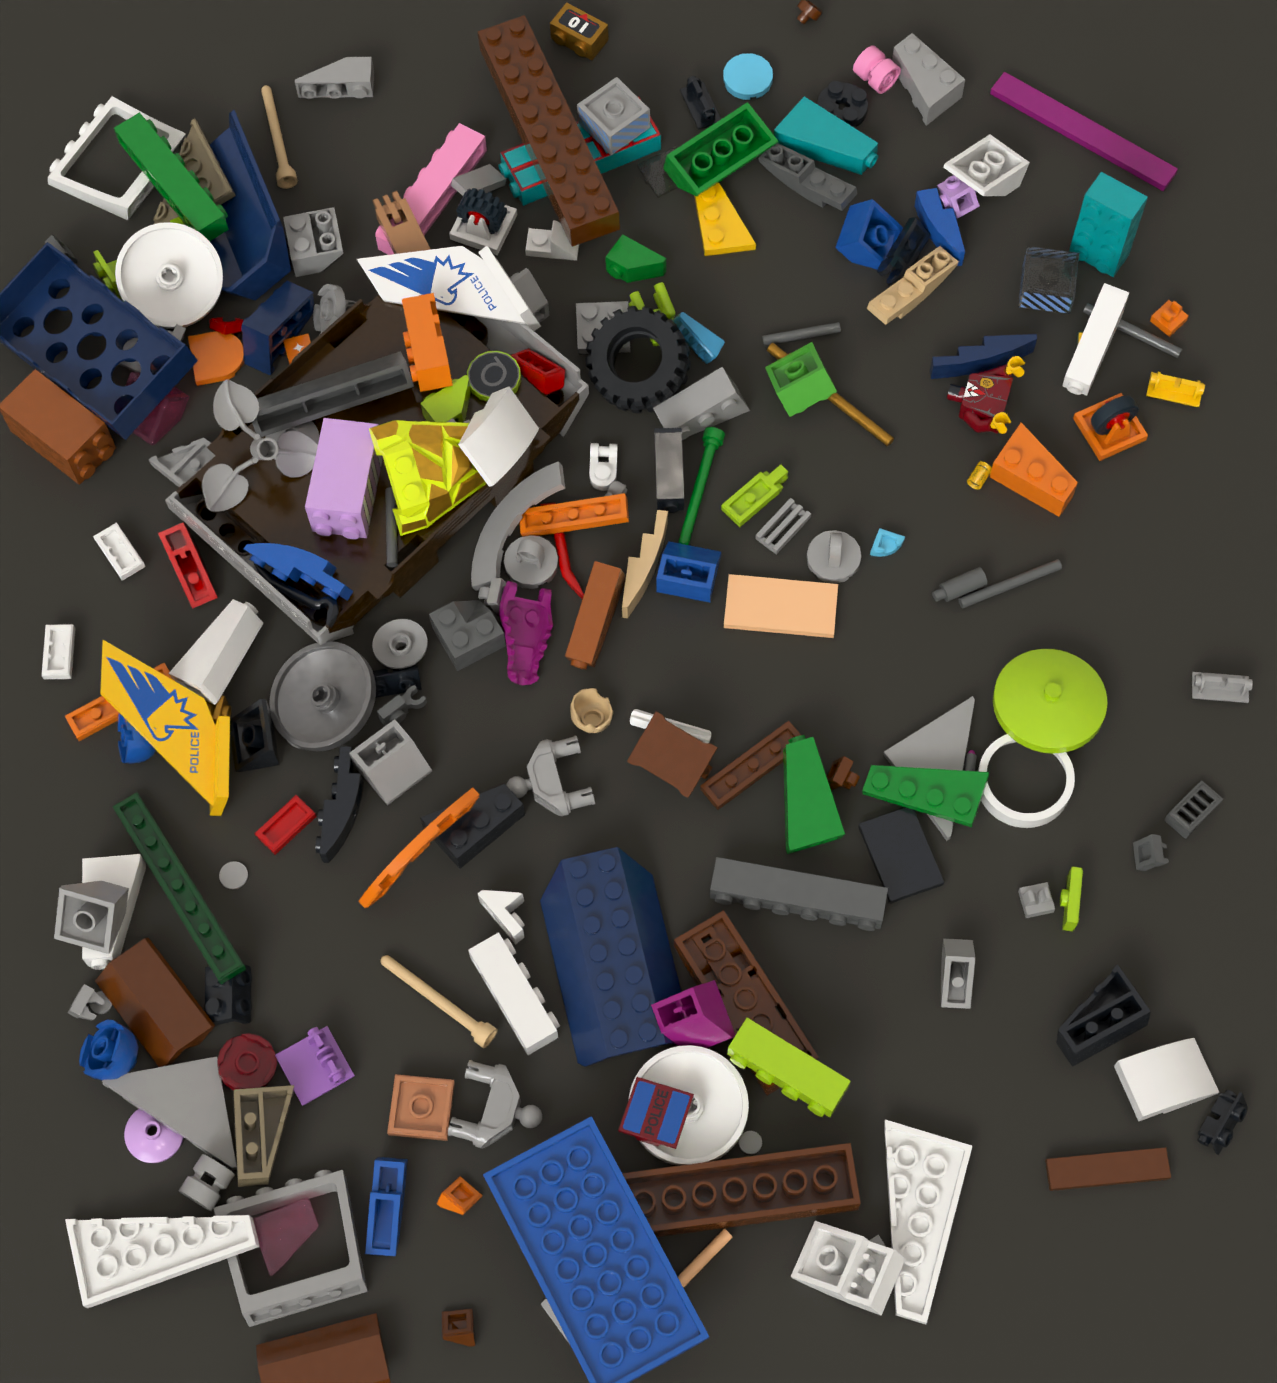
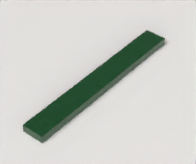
[112,792,246,985]

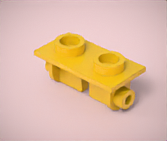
[1146,371,1205,407]

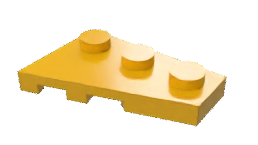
[694,183,756,256]

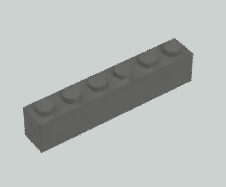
[252,351,414,437]
[710,857,888,931]

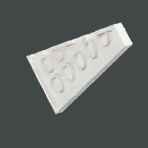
[65,1215,260,1308]

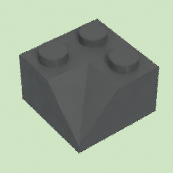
[429,600,506,671]

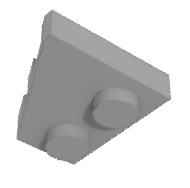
[149,438,215,487]

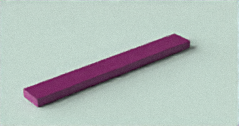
[990,72,1178,192]

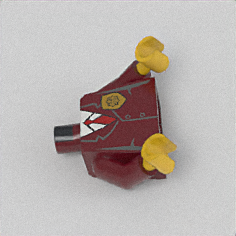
[947,356,1025,434]

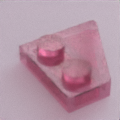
[253,1197,319,1276]

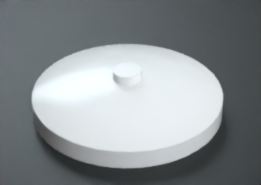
[115,223,223,329]
[629,1045,749,1166]

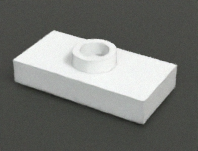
[93,522,146,581]
[42,624,75,679]

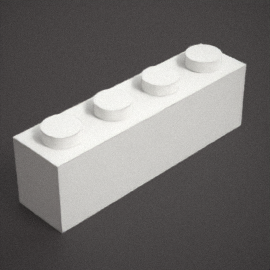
[468,932,560,1055]

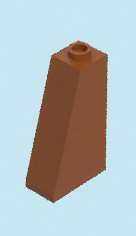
[565,561,626,670]

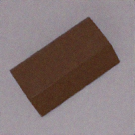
[95,937,215,1067]
[256,1313,391,1383]

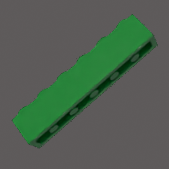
[114,112,229,241]

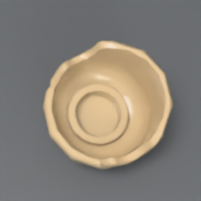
[570,688,613,733]

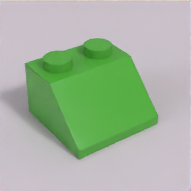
[765,342,837,417]

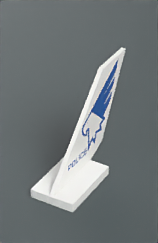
[357,246,541,331]

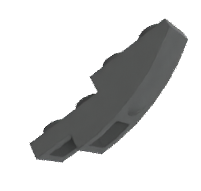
[758,143,857,211]

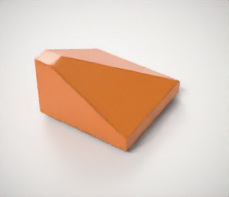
[437,1176,483,1215]

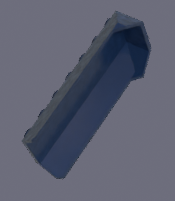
[210,110,291,301]
[540,847,681,1067]

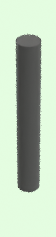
[762,322,841,346]
[385,487,398,567]

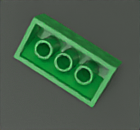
[663,102,778,197]

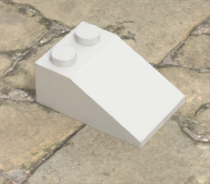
[943,134,1030,196]

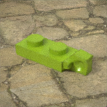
[721,465,788,527]

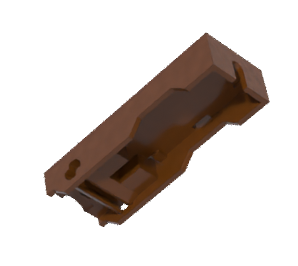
[674,910,819,1096]

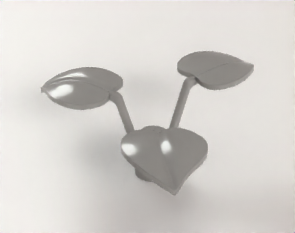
[202,379,318,511]

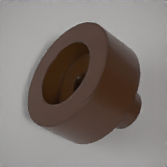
[797,0,823,24]

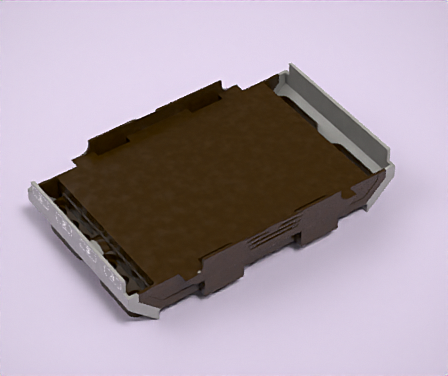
[165,294,589,645]

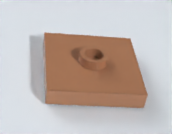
[387,1074,455,1141]

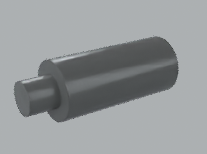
[932,567,987,602]

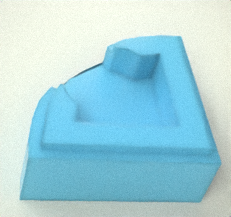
[870,528,905,557]

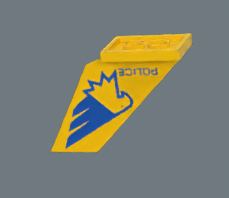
[100,640,230,816]

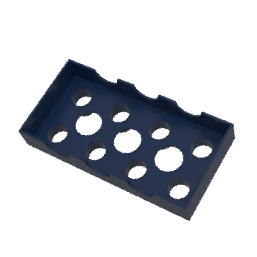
[0,242,198,440]

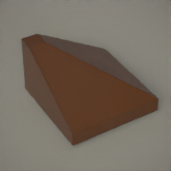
[442,1309,475,1346]

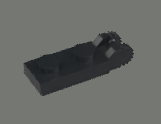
[877,217,931,286]

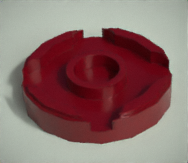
[217,1033,277,1091]

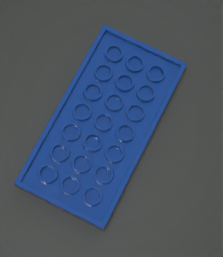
[483,1116,709,1383]

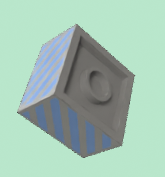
[577,77,650,155]

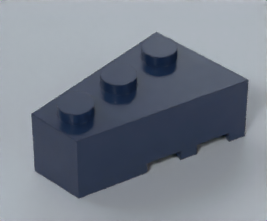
[241,281,314,376]

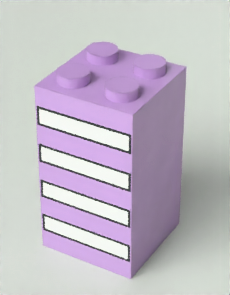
[305,418,383,539]

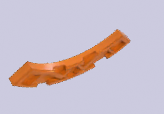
[358,788,480,908]

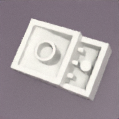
[458,386,539,487]
[1114,1038,1219,1121]
[791,1221,905,1315]

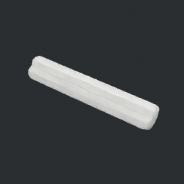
[630,709,711,743]

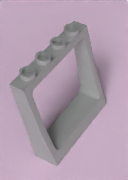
[213,1170,368,1327]

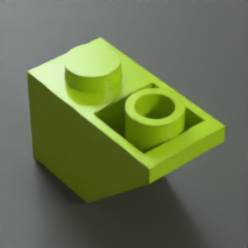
[421,375,471,423]

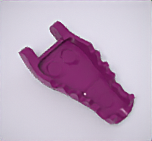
[500,581,553,685]

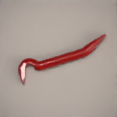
[540,503,584,599]

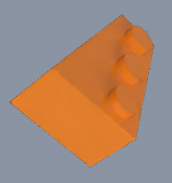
[402,293,453,392]
[990,423,1078,517]

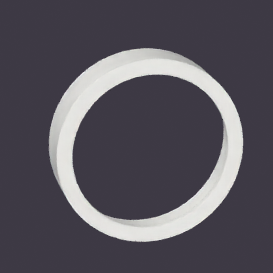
[978,734,1075,828]

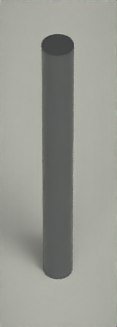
[1083,303,1183,358]
[958,559,1062,609]

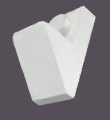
[525,220,579,261]
[478,890,525,944]

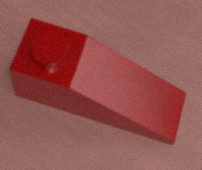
[158,522,218,609]

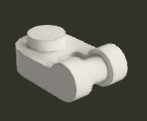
[589,443,618,491]

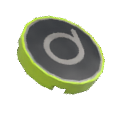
[467,351,521,402]

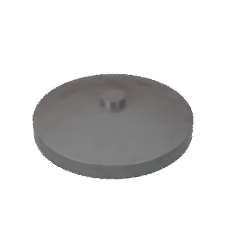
[269,641,376,751]

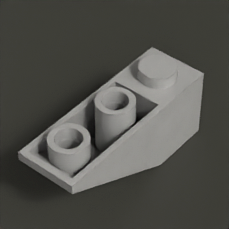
[295,57,374,99]

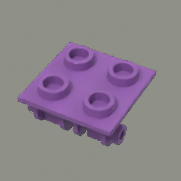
[275,1026,355,1106]

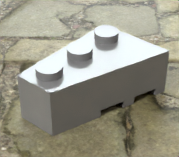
[892,33,965,126]
[653,367,750,440]

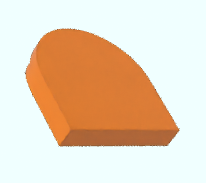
[188,331,244,386]

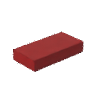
[254,795,317,855]

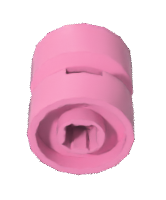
[853,46,901,94]

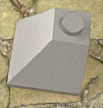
[54,881,129,954]

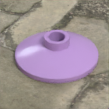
[124,1109,184,1163]

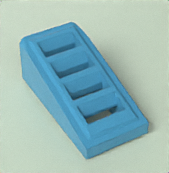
[672,312,725,364]

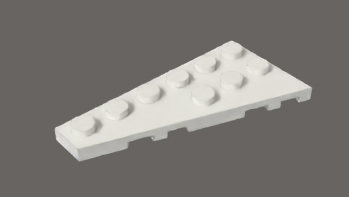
[884,1120,972,1325]

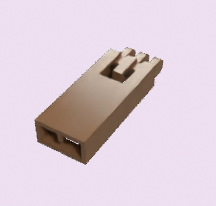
[373,191,431,254]

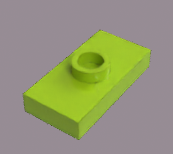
[1060,867,1083,931]

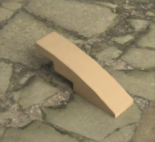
[622,510,668,618]

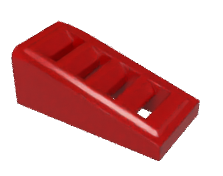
[510,348,565,395]

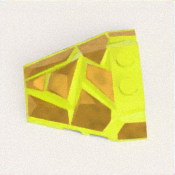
[369,420,486,536]

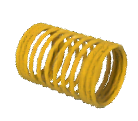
[967,462,992,490]

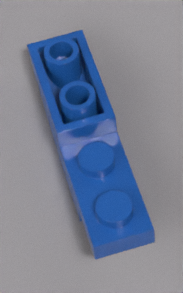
[244,543,353,601]

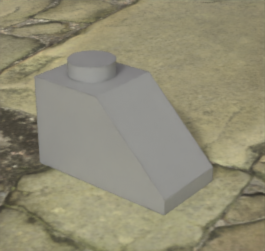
[941,939,975,1009]

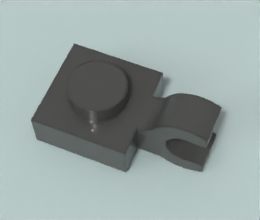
[377,685,427,726]

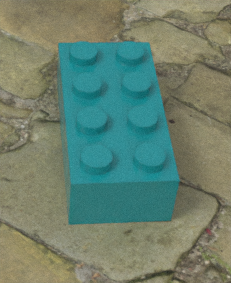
[1069,172,1148,277]

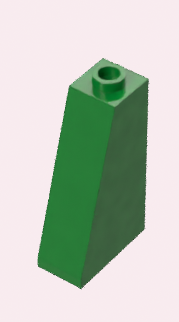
[783,735,845,855]

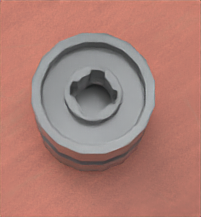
[178,1154,235,1211]

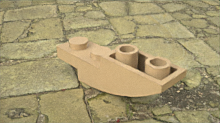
[867,246,959,325]

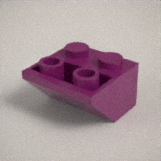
[651,980,735,1048]

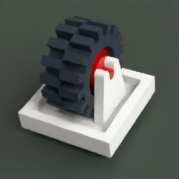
[449,188,518,255]

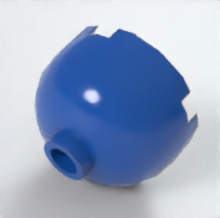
[117,713,157,764]
[79,1020,138,1081]

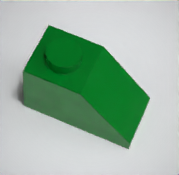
[605,234,666,283]

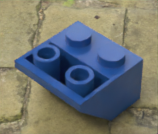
[656,541,722,603]

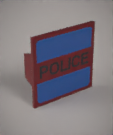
[618,1077,694,1149]

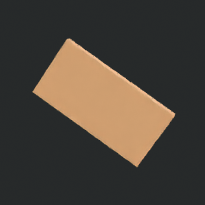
[724,574,838,638]

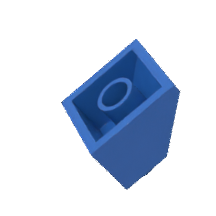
[835,199,903,269]

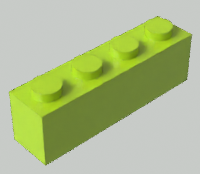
[727,1018,851,1117]

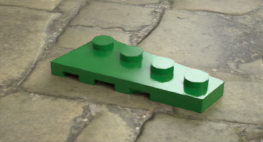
[862,765,989,827]

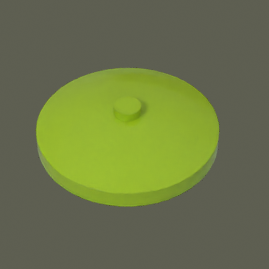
[993,649,1107,753]

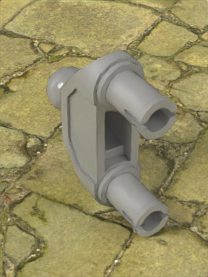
[506,736,595,816]
[448,1060,542,1149]

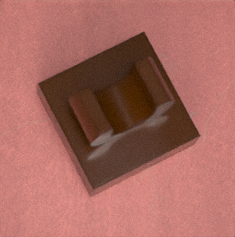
[826,756,860,791]

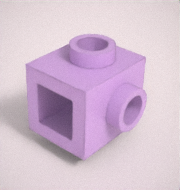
[937,175,979,218]

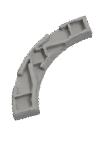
[471,461,565,591]

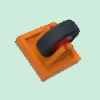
[1073,393,1148,461]

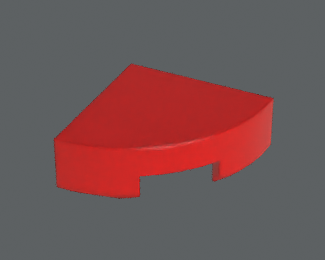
[209,317,244,335]

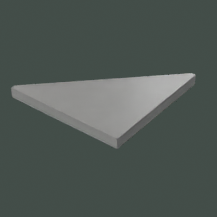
[883,696,975,841]
[102,1056,237,1170]

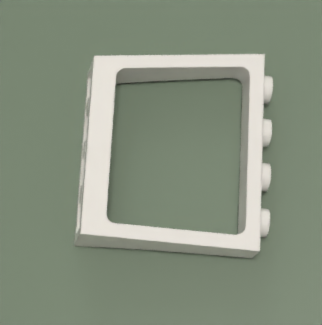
[48,96,186,220]

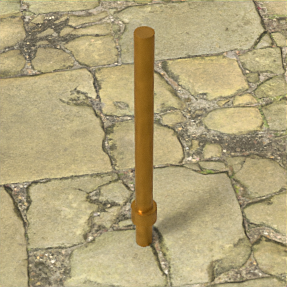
[767,343,894,447]

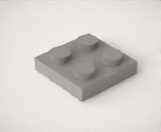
[576,301,630,354]

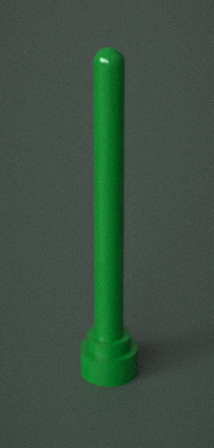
[678,427,725,545]

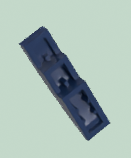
[930,334,1037,379]

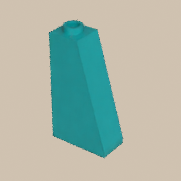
[774,96,878,175]

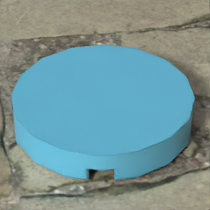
[723,53,773,100]

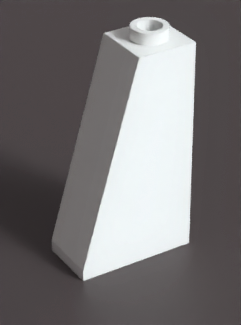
[1062,283,1129,396]
[168,599,263,705]
[82,854,146,970]

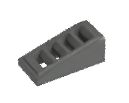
[1164,780,1223,839]

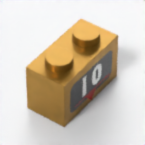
[550,2,609,60]

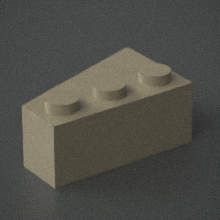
[234,1085,294,1187]

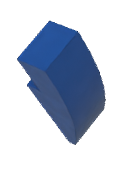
[915,188,965,266]
[365,1157,408,1256]

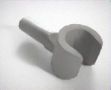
[605,481,627,496]

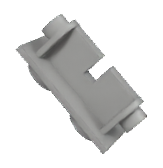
[1192,672,1253,703]

